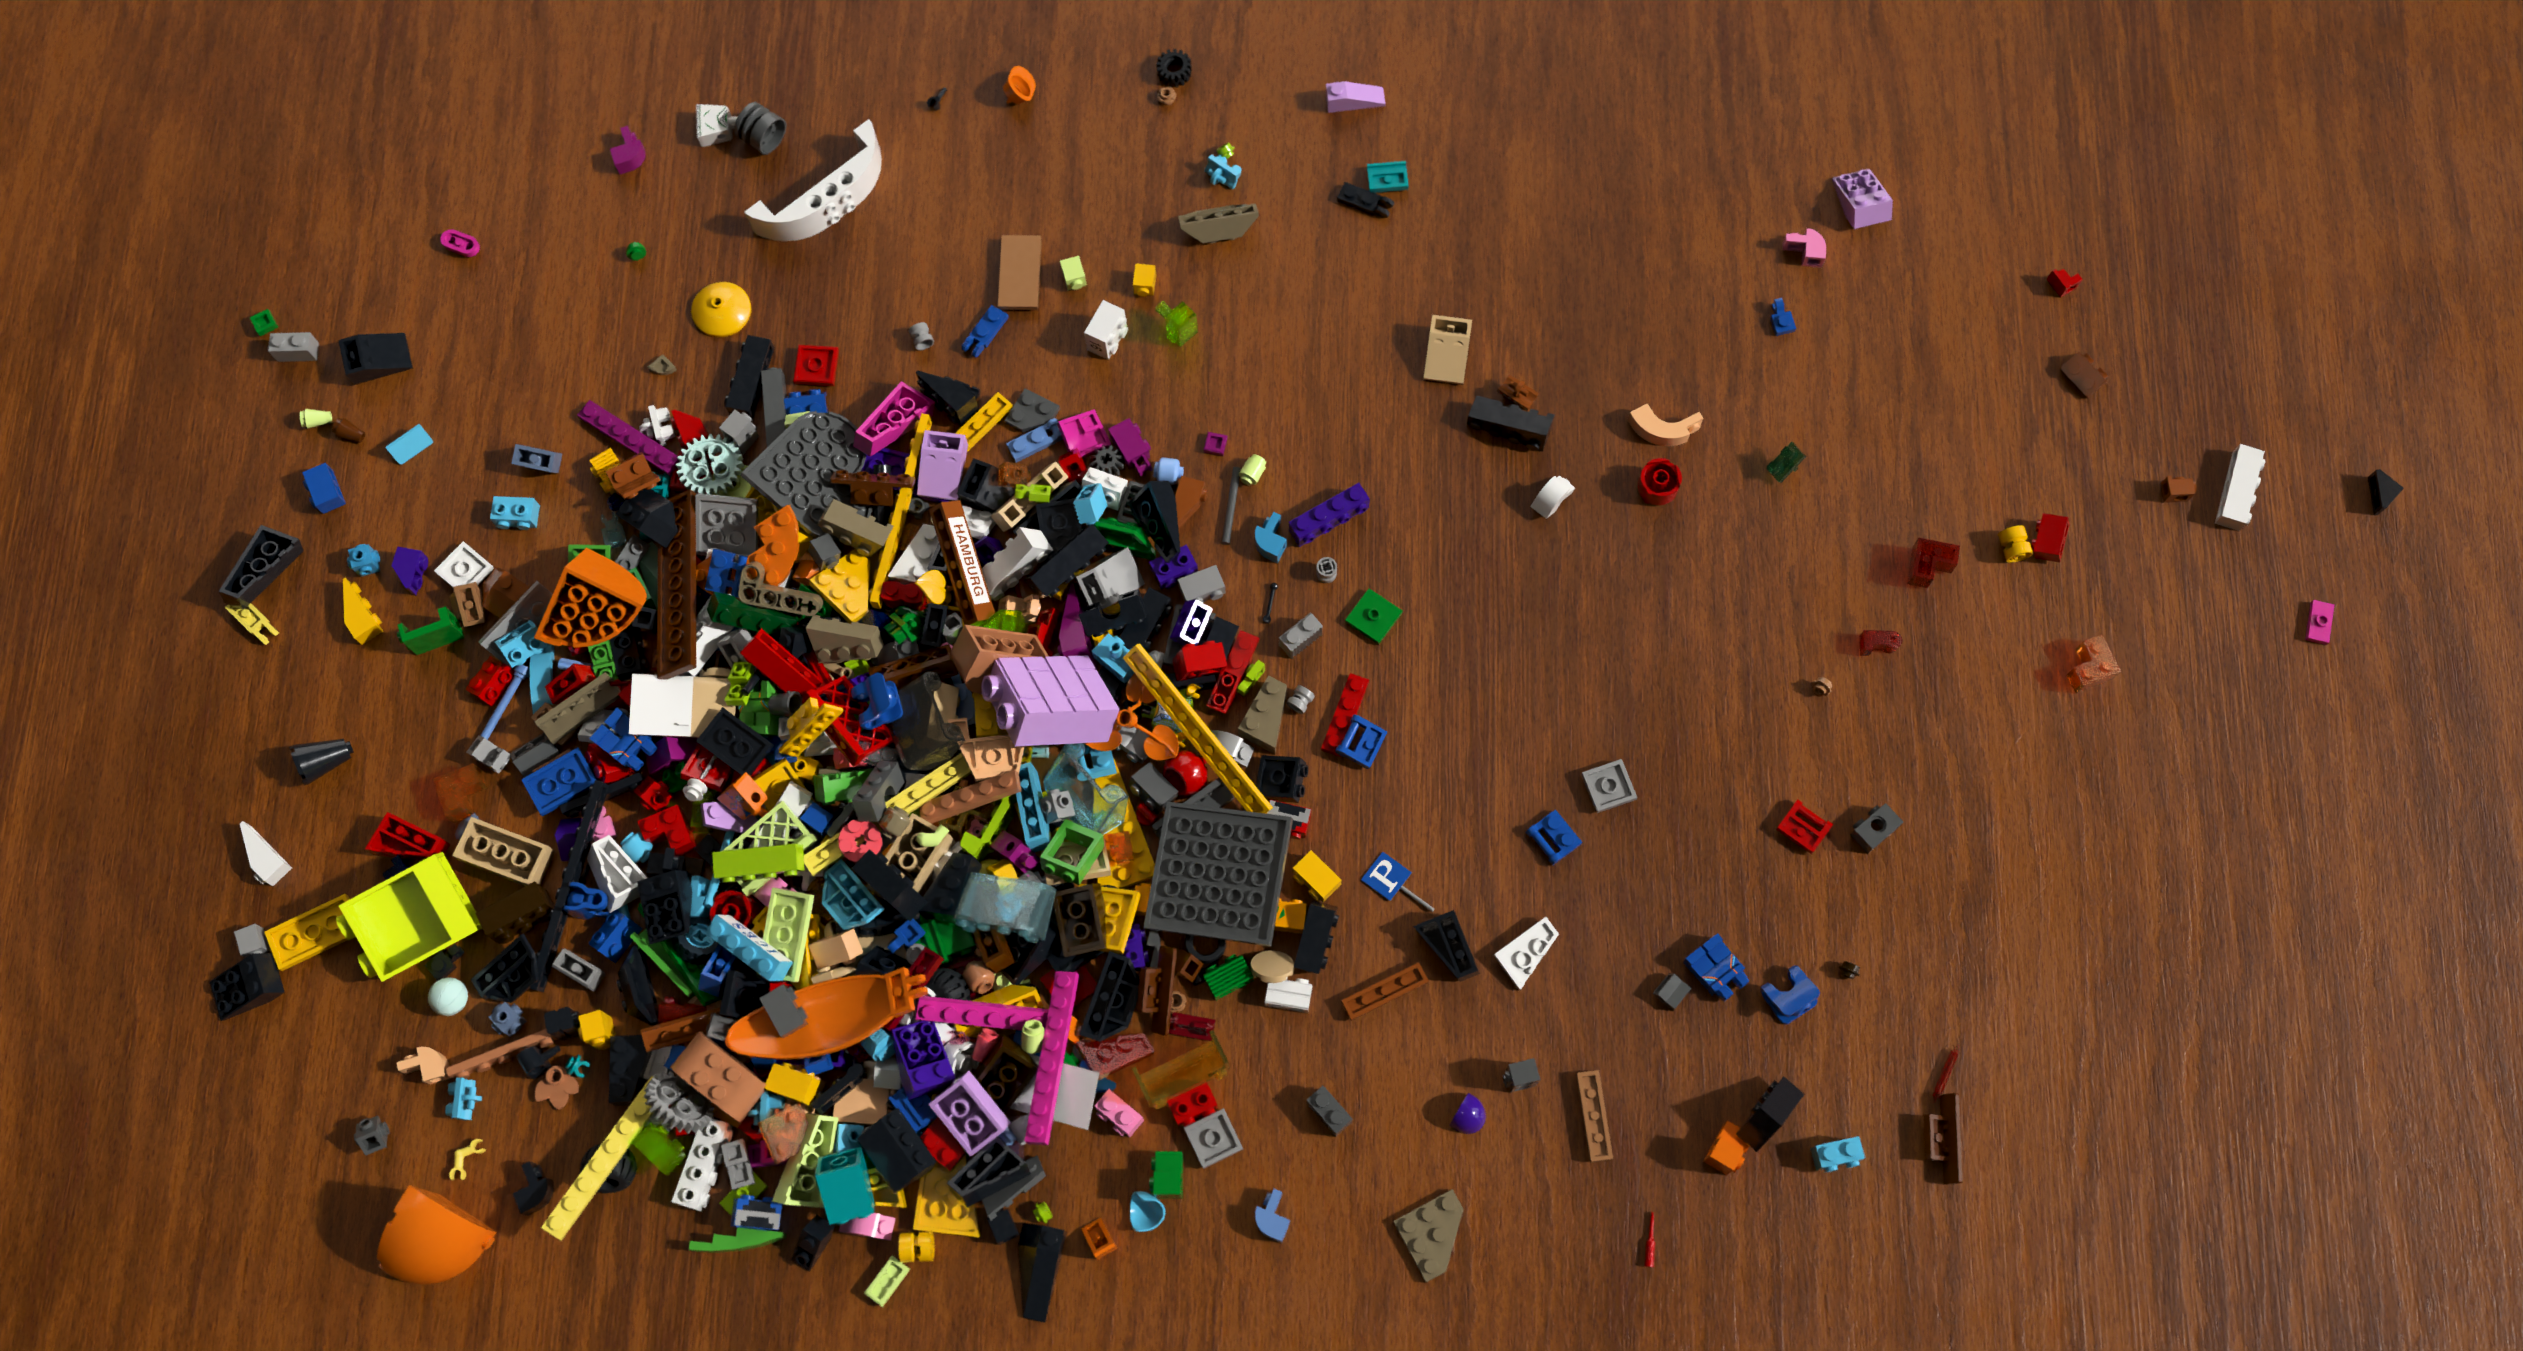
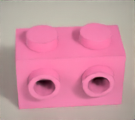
[1095,1089,1144,1137]

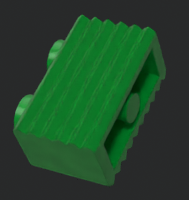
[1203,954,1254,1001]

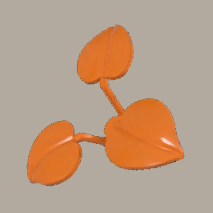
[1085,673,1179,761]

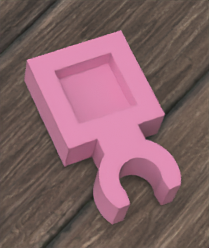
[593,806,617,842]

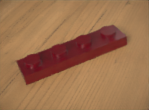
[883,947,944,1032]

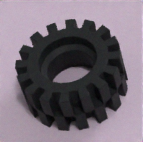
[1157,49,1192,87]

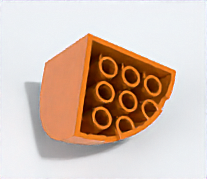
[534,548,647,648]
[377,1185,497,1285]

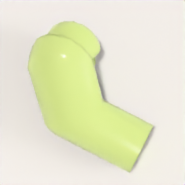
[916,824,949,847]

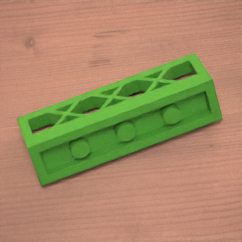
[630,929,695,999]

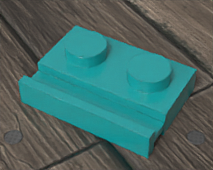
[1367,161,1409,193]

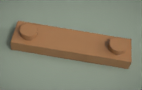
[1576,1070,1613,1163]

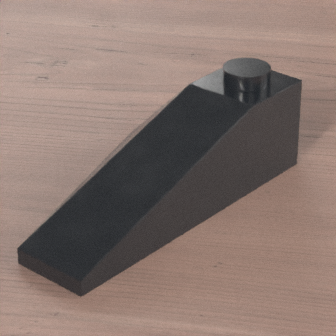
[1018,1223,1067,1323]

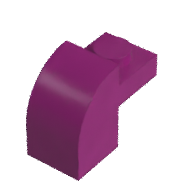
[610,126,646,174]
[748,1138,789,1168]

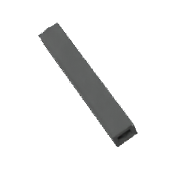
[761,367,787,447]

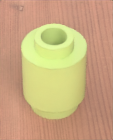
[1239,454,1266,486]
[1021,1020,1044,1054]

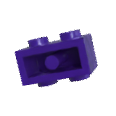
[1149,544,1198,590]

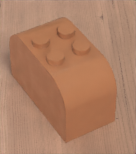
[951,625,1048,694]
[670,1031,767,1122]

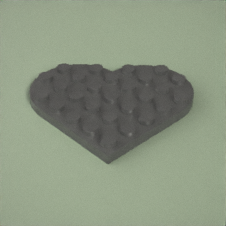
[740,411,872,542]

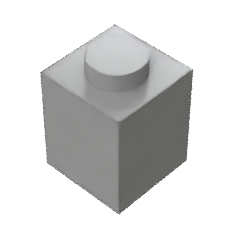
[234,924,270,958]

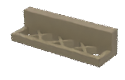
[534,672,621,744]

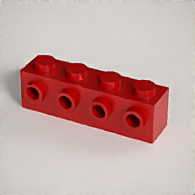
[740,628,826,698]

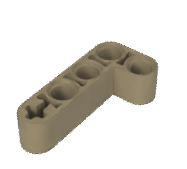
[738,561,823,616]

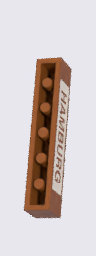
[929,500,997,626]

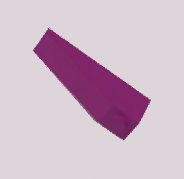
[1058,581,1098,670]

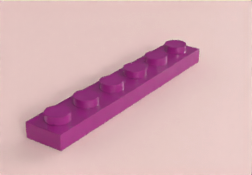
[577,400,681,476]

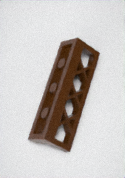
[868,644,959,693]

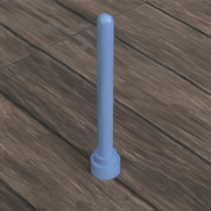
[480,665,530,740]

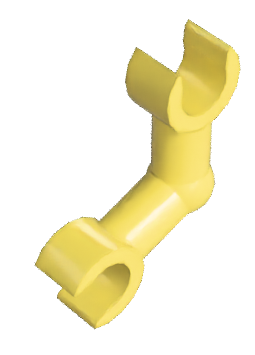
[449,1139,486,1180]

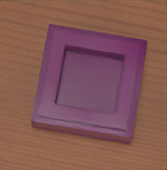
[1203,432,1228,456]

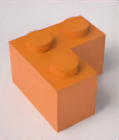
[1703,1120,1749,1176]

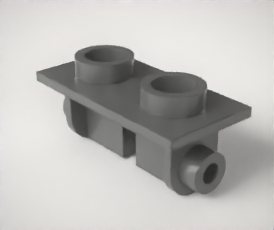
[615,534,651,571]

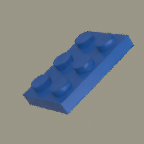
[521,747,598,816]

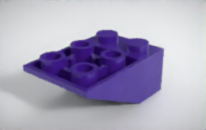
[891,1020,956,1100]

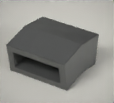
[1653,973,1691,1011]

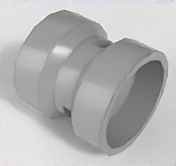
[909,322,934,350]
[1316,557,1337,583]
[1286,685,1315,714]

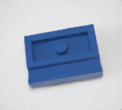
[889,1087,938,1133]

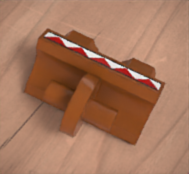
[1497,374,1539,411]

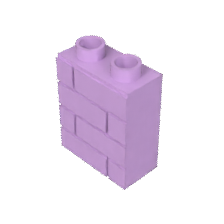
[981,655,1120,746]

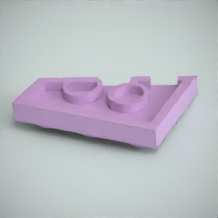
[700,802,766,835]

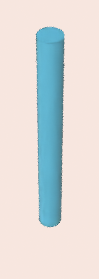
[704,831,735,908]

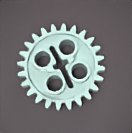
[676,434,744,495]

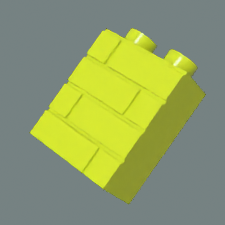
[336,852,482,982]

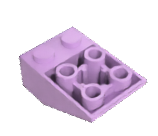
[1832,169,1893,229]
[917,430,968,501]

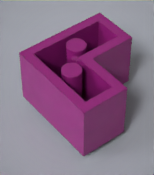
[645,736,699,775]

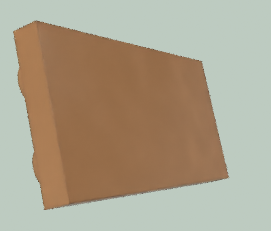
[998,235,1042,310]

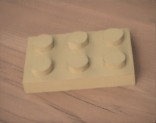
[1041,836,1111,886]

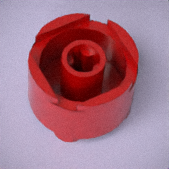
[1637,458,1682,505]
[710,890,760,930]

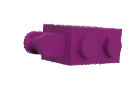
[1108,418,1153,476]

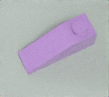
[1326,81,1385,113]

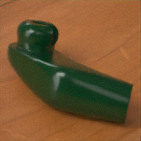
[891,606,923,626]

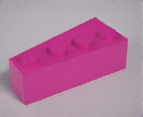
[853,381,935,457]

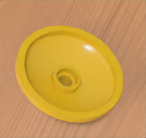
[691,282,751,337]

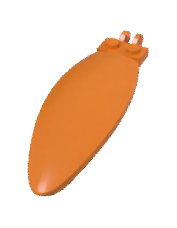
[725,967,928,1059]

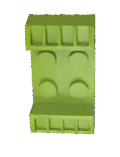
[960,794,1017,862]

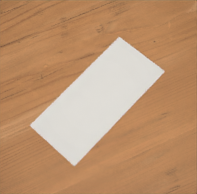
[1010,1054,1099,1130]

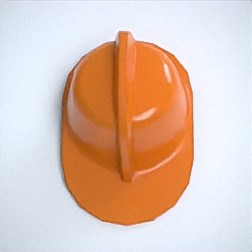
[1003,66,1036,104]

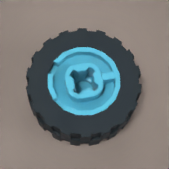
[673,917,719,965]

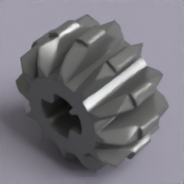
[1090,445,1124,476]

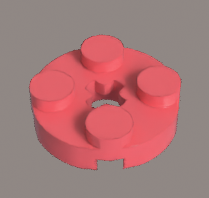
[838,820,883,863]

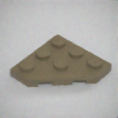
[1394,1189,1463,1282]

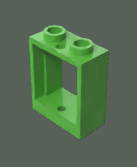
[1040,819,1104,885]

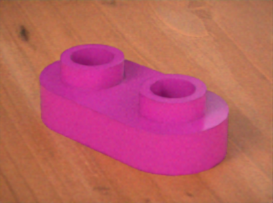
[440,229,480,257]

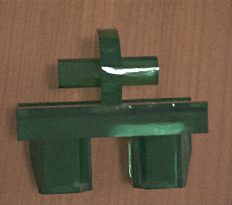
[1766,442,1807,483]

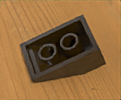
[1052,883,1107,957]

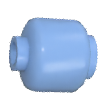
[1153,457,1184,485]

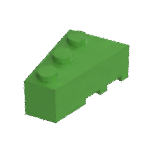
[813,768,874,805]

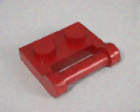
[1776,799,1833,855]

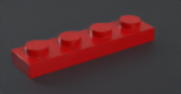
[1321,673,1370,757]

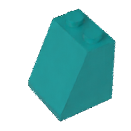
[815,1147,875,1225]

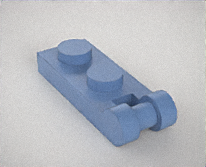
[1006,418,1063,463]

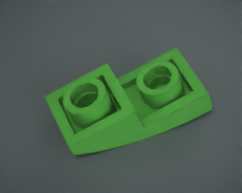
[588,640,619,680]

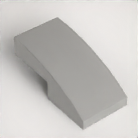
[721,1139,755,1190]

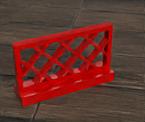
[801,675,896,767]

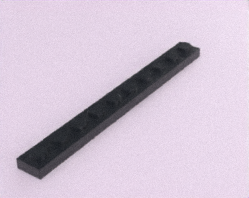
[529,780,610,992]

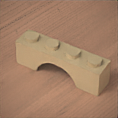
[991,461,1068,532]

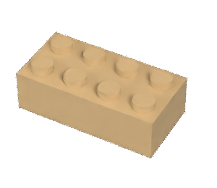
[452,817,555,886]

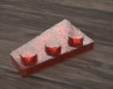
[1075,1033,1155,1080]

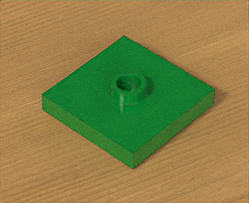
[1345,588,1403,645]

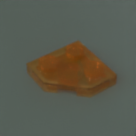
[757,1103,808,1164]

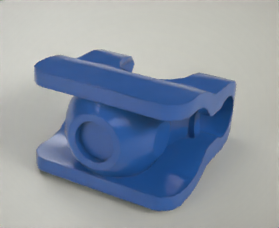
[851,672,903,730]
[563,882,617,919]
[1760,965,1820,1025]

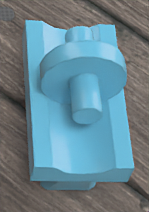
[1205,154,1242,190]
[445,1077,482,1120]
[748,1091,785,1136]

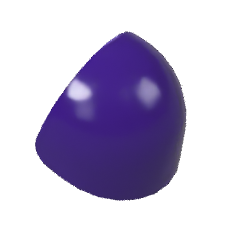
[1449,1093,1486,1134]

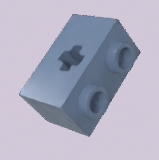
[511,444,562,473]

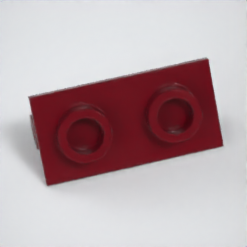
[1169,1012,1216,1041]

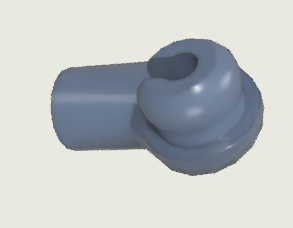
[455,813,480,841]

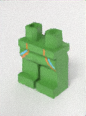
[738,681,780,736]

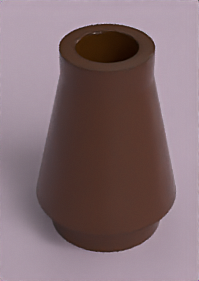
[332,418,366,443]

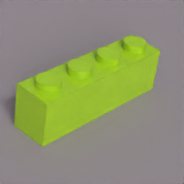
[712,844,805,883]

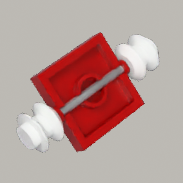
[680,744,734,801]

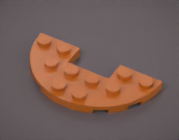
[696,505,800,601]

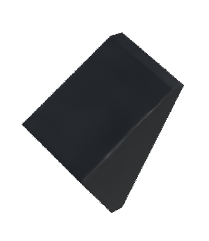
[2368,469,2404,515]

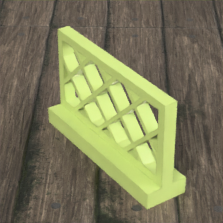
[723,801,818,896]

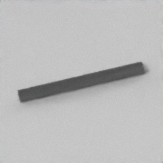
[1221,467,1241,545]

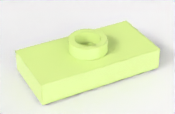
[864,1256,910,1307]

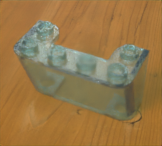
[953,872,1056,943]

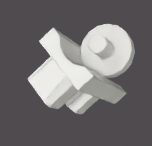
[639,405,675,446]

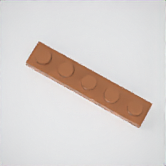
[919,769,1021,824]
[446,1029,557,1080]

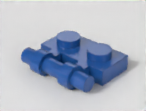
[705,549,748,598]

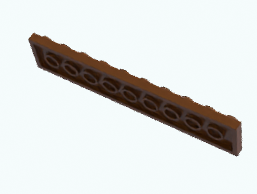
[657,489,697,680]

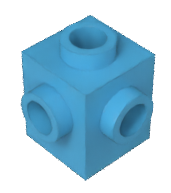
[347,544,380,577]

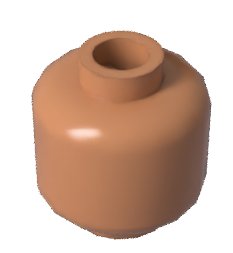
[962,961,995,994]

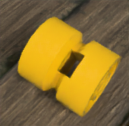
[1998,525,2033,563]
[899,1231,935,1263]

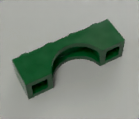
[707,592,798,636]

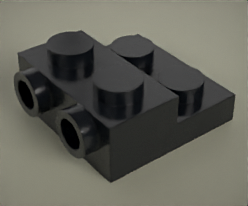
[1256,755,1309,803]

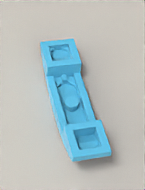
[530,644,555,714]

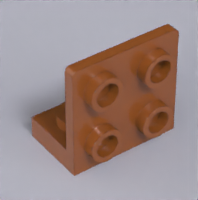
[604,452,660,499]

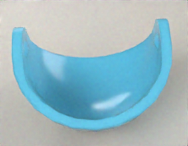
[1129,1191,1165,1232]

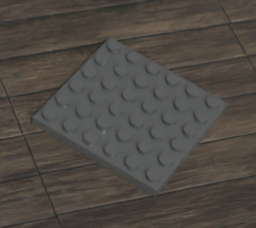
[1143,802,1293,946]

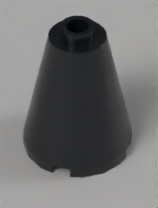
[289,738,354,786]

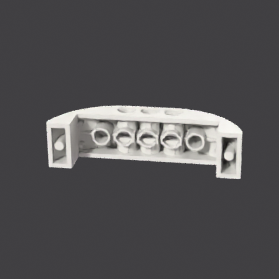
[745,119,882,241]

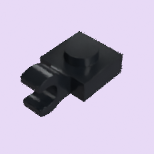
[424,944,465,981]

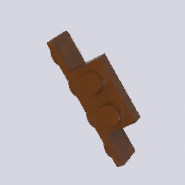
[830,470,915,506]
[1137,946,1177,1036]
[1924,1093,1962,1185]

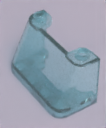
[1043,743,1128,835]

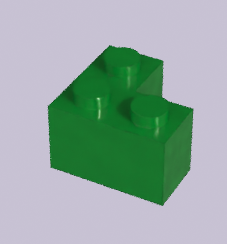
[1149,1151,1183,1199]

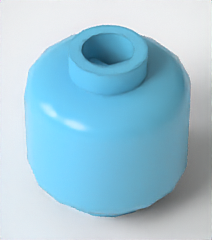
[620,832,653,864]

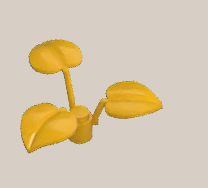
[915,562,987,628]

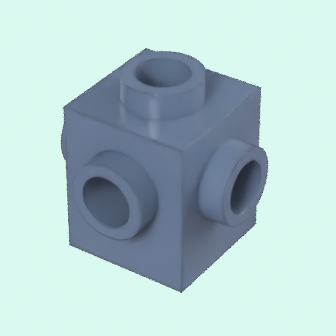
[489,1002,527,1037]

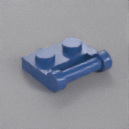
[1335,714,1387,769]
[1525,809,1582,866]

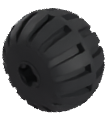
[926,968,971,1001]
[580,1144,637,1194]

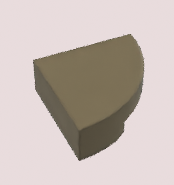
[648,354,677,375]

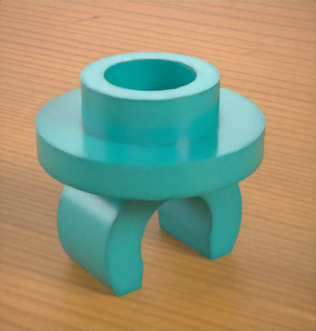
[565,1054,590,1077]

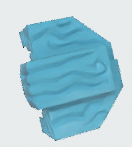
[860,1028,895,1063]

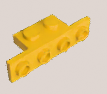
[779,697,843,757]

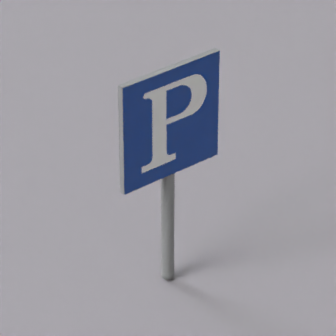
[1361,852,1434,912]

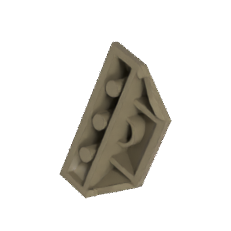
[1178,203,1259,243]

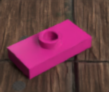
[2305,600,2334,645]

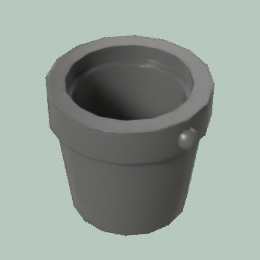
[768,691,803,718]

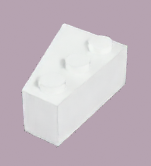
[587,835,647,913]

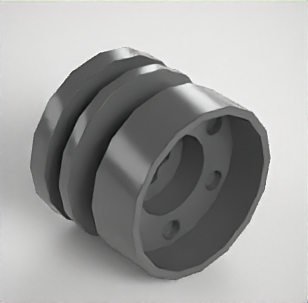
[734,102,786,154]

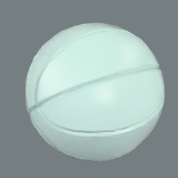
[428,977,468,1016]

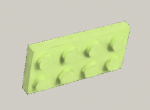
[756,888,814,982]

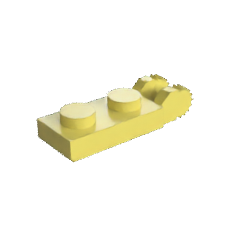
[225,603,279,645]

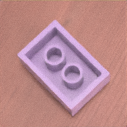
[929,1071,1011,1157]

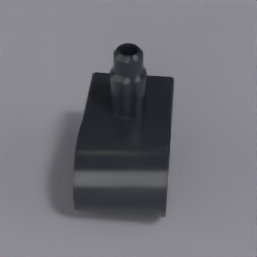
[516,1045,561,1080]

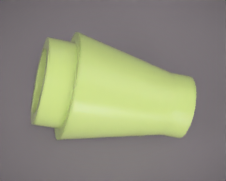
[300,409,332,429]

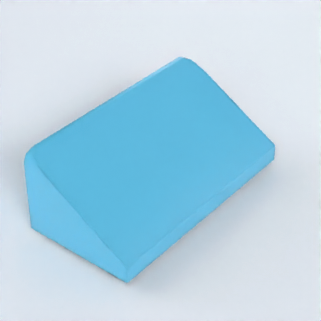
[385,424,433,465]

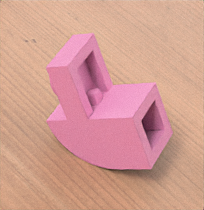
[1782,228,1826,268]
[839,1213,895,1241]

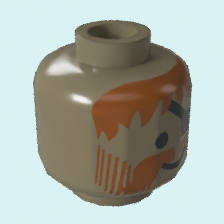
[878,805,910,839]

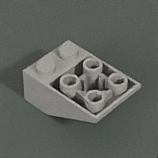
[1073,547,1145,609]

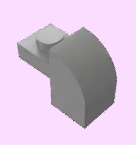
[1211,730,1254,767]
[466,735,511,774]

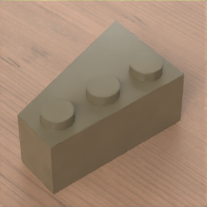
[817,499,894,557]
[1238,675,1287,754]

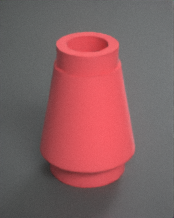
[971,1028,999,1062]

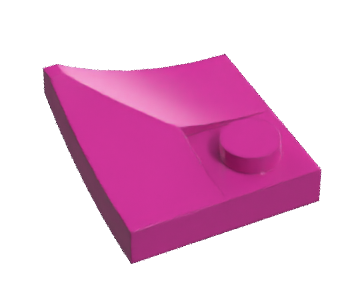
[1057,409,1111,459]

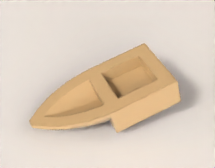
[811,966,856,985]

